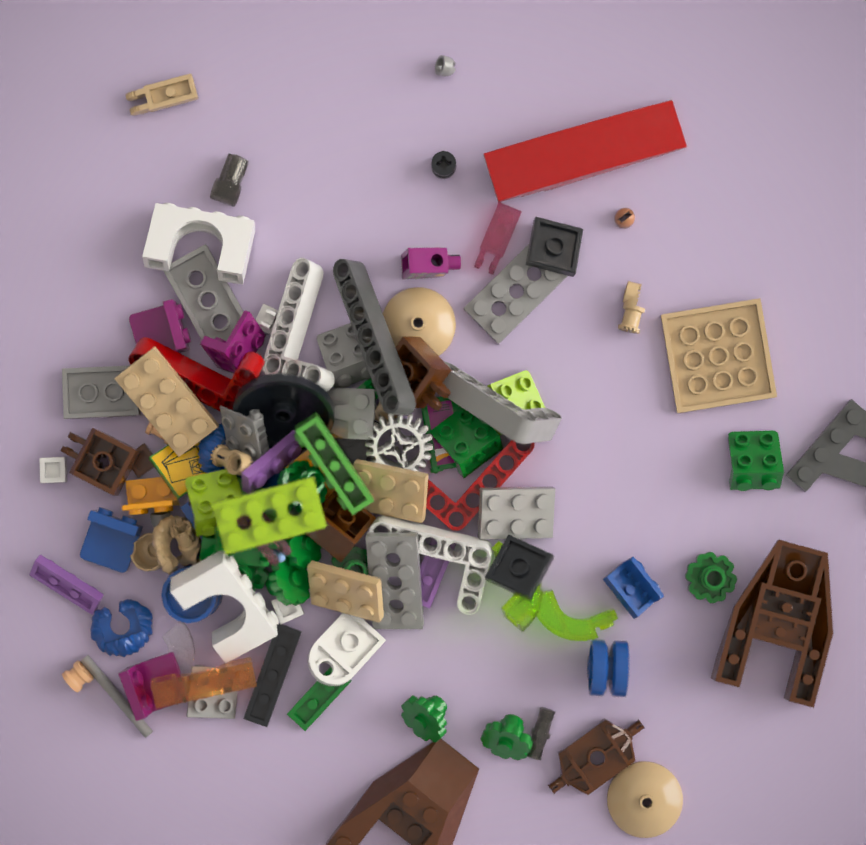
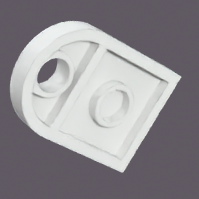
[308,613,386,686]

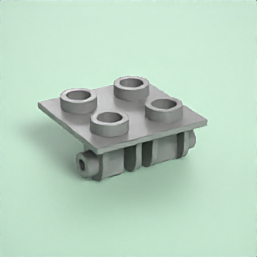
[220,406,269,461]
[186,665,240,719]

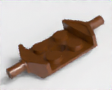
[548,718,645,795]

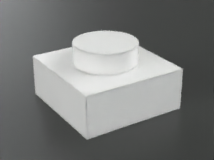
[39,457,67,483]
[271,599,305,624]

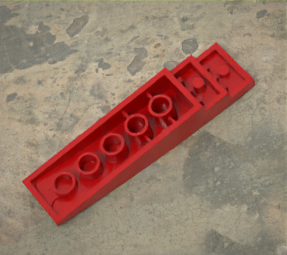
[483,100,687,203]

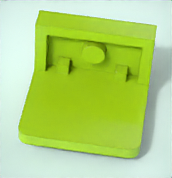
[487,370,545,436]
[185,469,247,536]

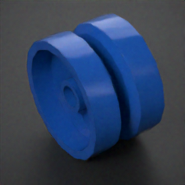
[161,565,223,623]
[587,639,629,697]

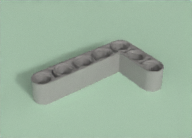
[443,361,562,444]

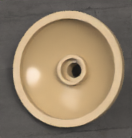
[383,287,456,356]
[607,761,683,838]

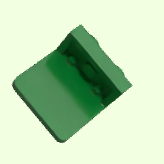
[728,431,784,491]

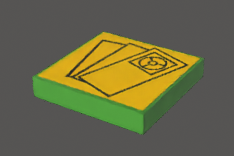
[149,442,206,500]

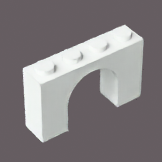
[142,203,255,285]
[170,552,279,663]

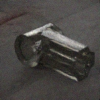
[210,153,249,207]

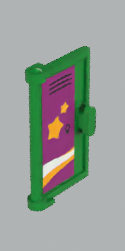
[421,397,462,474]

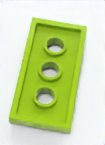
[212,476,327,554]

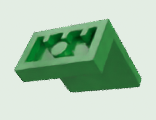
[430,408,503,478]

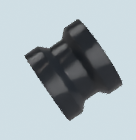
[431,151,456,179]

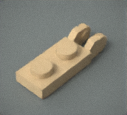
[126,74,199,115]

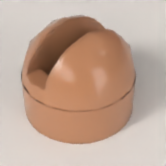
[614,208,635,229]

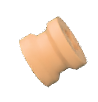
[62,660,94,693]

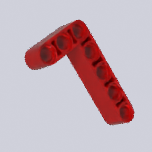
[128,337,265,412]
[426,440,535,531]

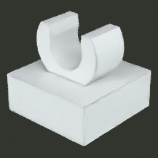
[256,304,278,335]

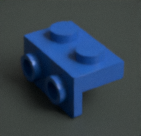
[603,557,664,619]

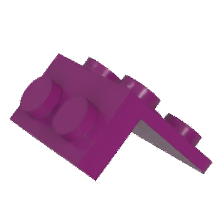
[129,299,191,353]

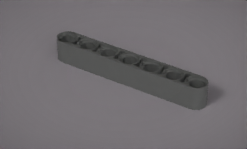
[333,259,416,415]

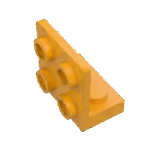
[122,477,179,515]

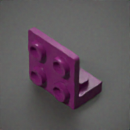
[200,310,266,374]
[118,652,189,721]

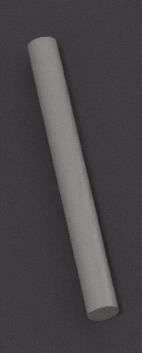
[80,655,153,738]

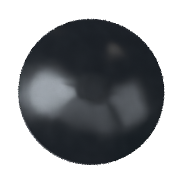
[232,374,335,449]

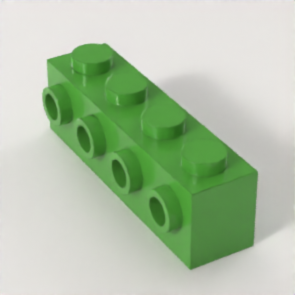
[294,412,374,515]

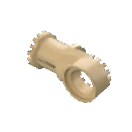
[618,281,645,334]
[210,444,252,476]
[170,520,201,565]

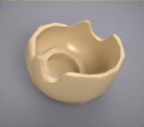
[131,532,171,571]

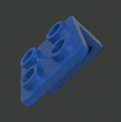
[80,507,143,573]

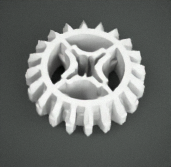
[365,414,433,472]

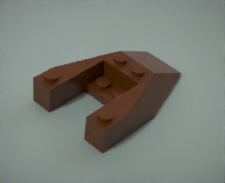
[711,539,833,708]
[326,739,479,845]

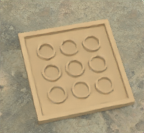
[660,298,777,413]

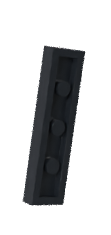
[243,623,302,727]

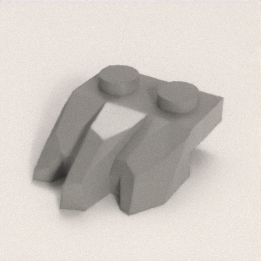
[326,388,376,440]

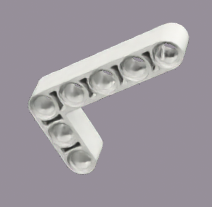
[262,258,335,391]
[369,515,493,615]

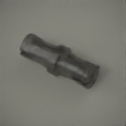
[527,707,556,760]

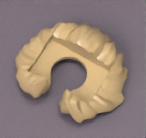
[152,515,201,575]

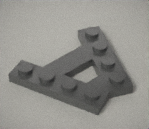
[785,399,866,492]

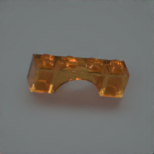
[151,657,257,709]

